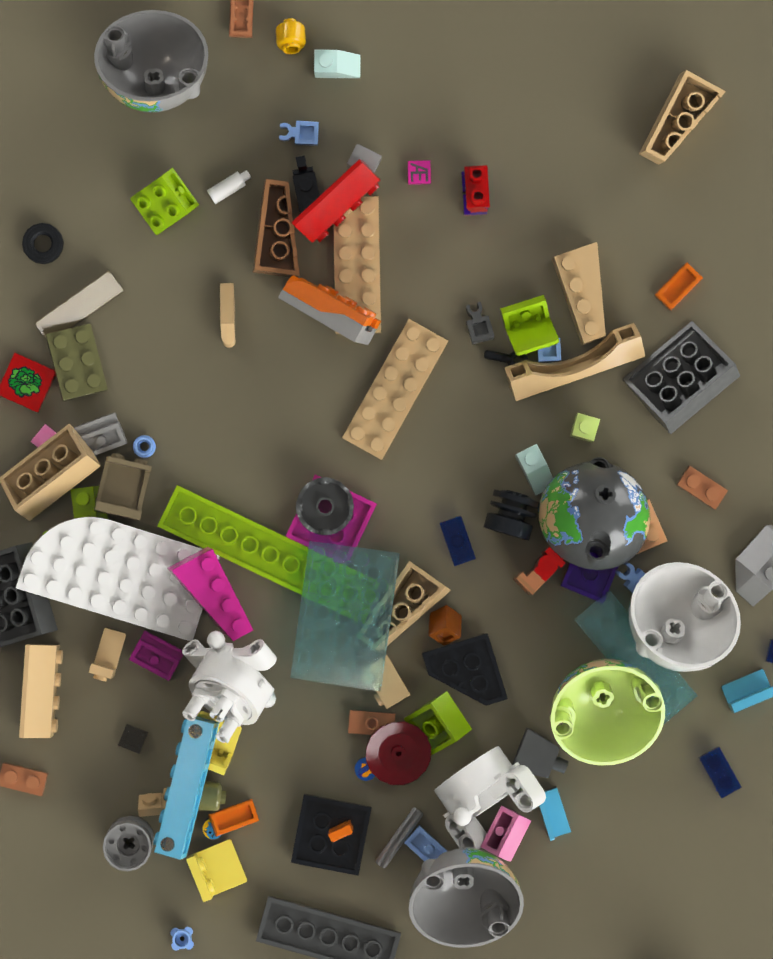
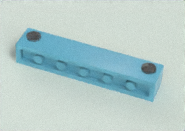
[153,716,220,860]

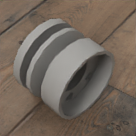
[103,815,154,871]

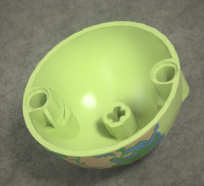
[550,659,665,765]

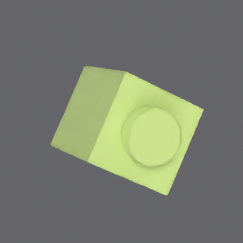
[570,413,600,442]

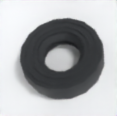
[22,223,64,264]

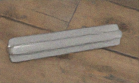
[376,807,423,868]

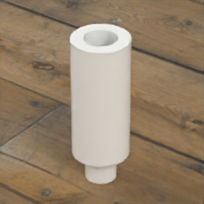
[207,170,251,204]

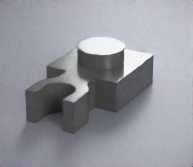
[466,302,495,345]

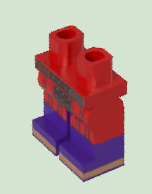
[461,165,490,216]

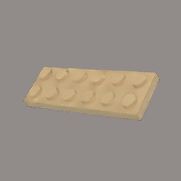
[333,196,381,334]
[342,319,448,460]

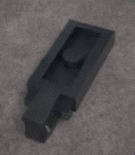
[292,155,319,214]

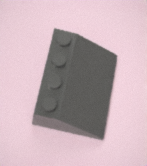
[623,321,740,434]
[0,542,58,647]

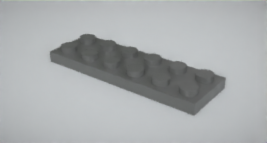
[256,895,401,959]

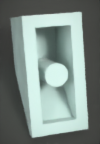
[314,50,360,78]
[515,444,553,496]

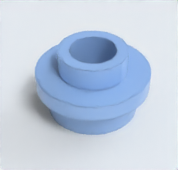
[133,435,156,458]

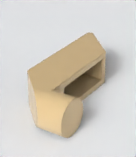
[220,283,236,348]

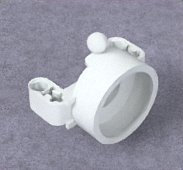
[434,746,546,849]

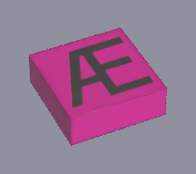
[408,160,431,185]

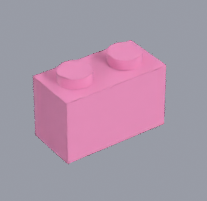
[481,806,531,862]

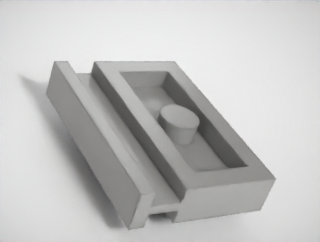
[73,412,128,455]

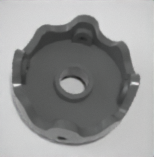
[296,477,354,535]

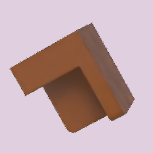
[429,605,462,646]

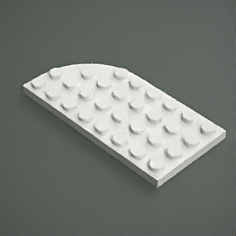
[15,517,220,641]

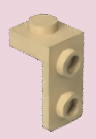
[89,628,126,682]

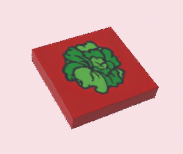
[0,353,56,413]

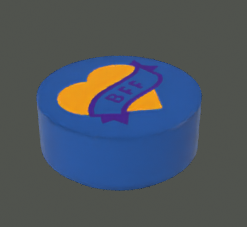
[355,757,375,781]

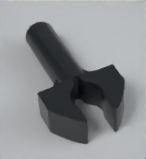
[484,350,528,366]

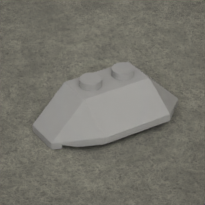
[735,525,773,607]

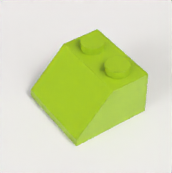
[404,691,472,755]

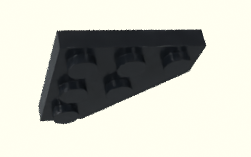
[422,633,508,706]

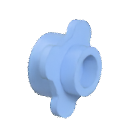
[170,926,194,951]

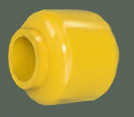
[276,18,306,54]

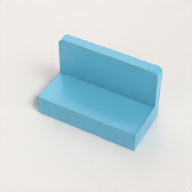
[721,669,773,713]
[539,787,571,841]

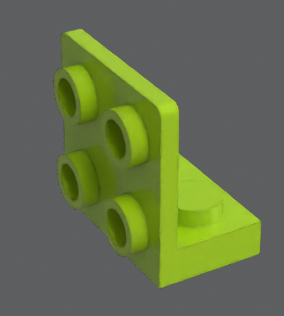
[130,168,199,235]

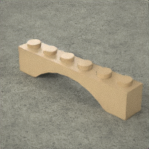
[504,323,645,401]

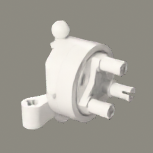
[182,631,277,743]

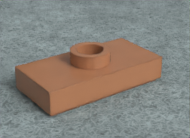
[229,0,254,38]
[348,710,396,735]

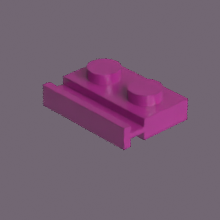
[129,630,183,681]

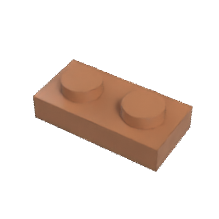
[677,466,728,510]
[0,762,48,796]

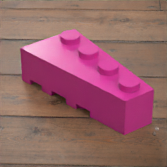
[167,547,253,641]

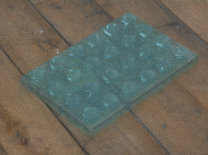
[290,541,400,691]

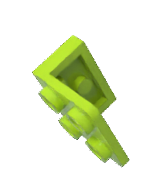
[500,295,559,356]

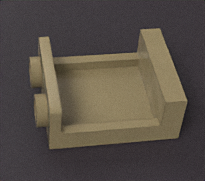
[93,453,152,521]

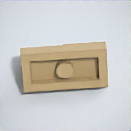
[138,788,167,817]

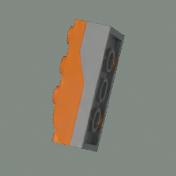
[278,275,381,345]

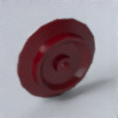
[366,722,431,785]

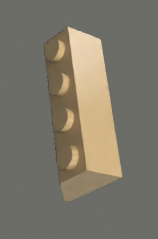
[0,424,101,521]
[19,643,63,738]

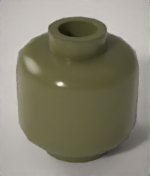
[198,781,227,812]

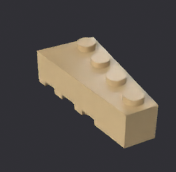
[639,70,726,165]
[356,561,451,652]

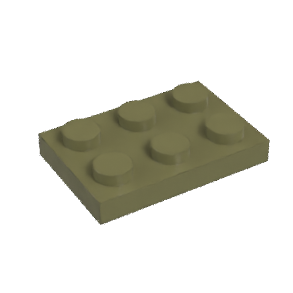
[45,324,108,401]

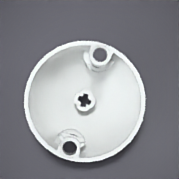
[628,562,741,672]

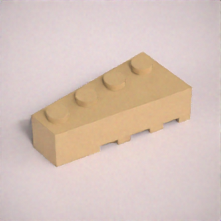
[552,242,606,346]

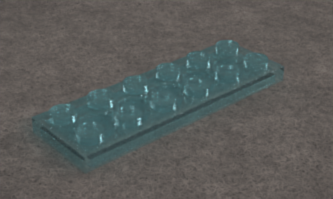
[574,591,697,725]

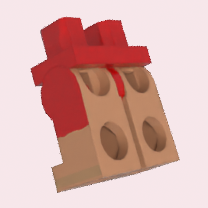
[513,547,566,595]

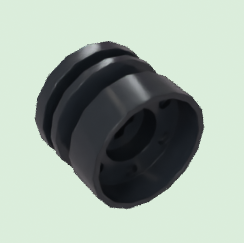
[483,490,540,541]

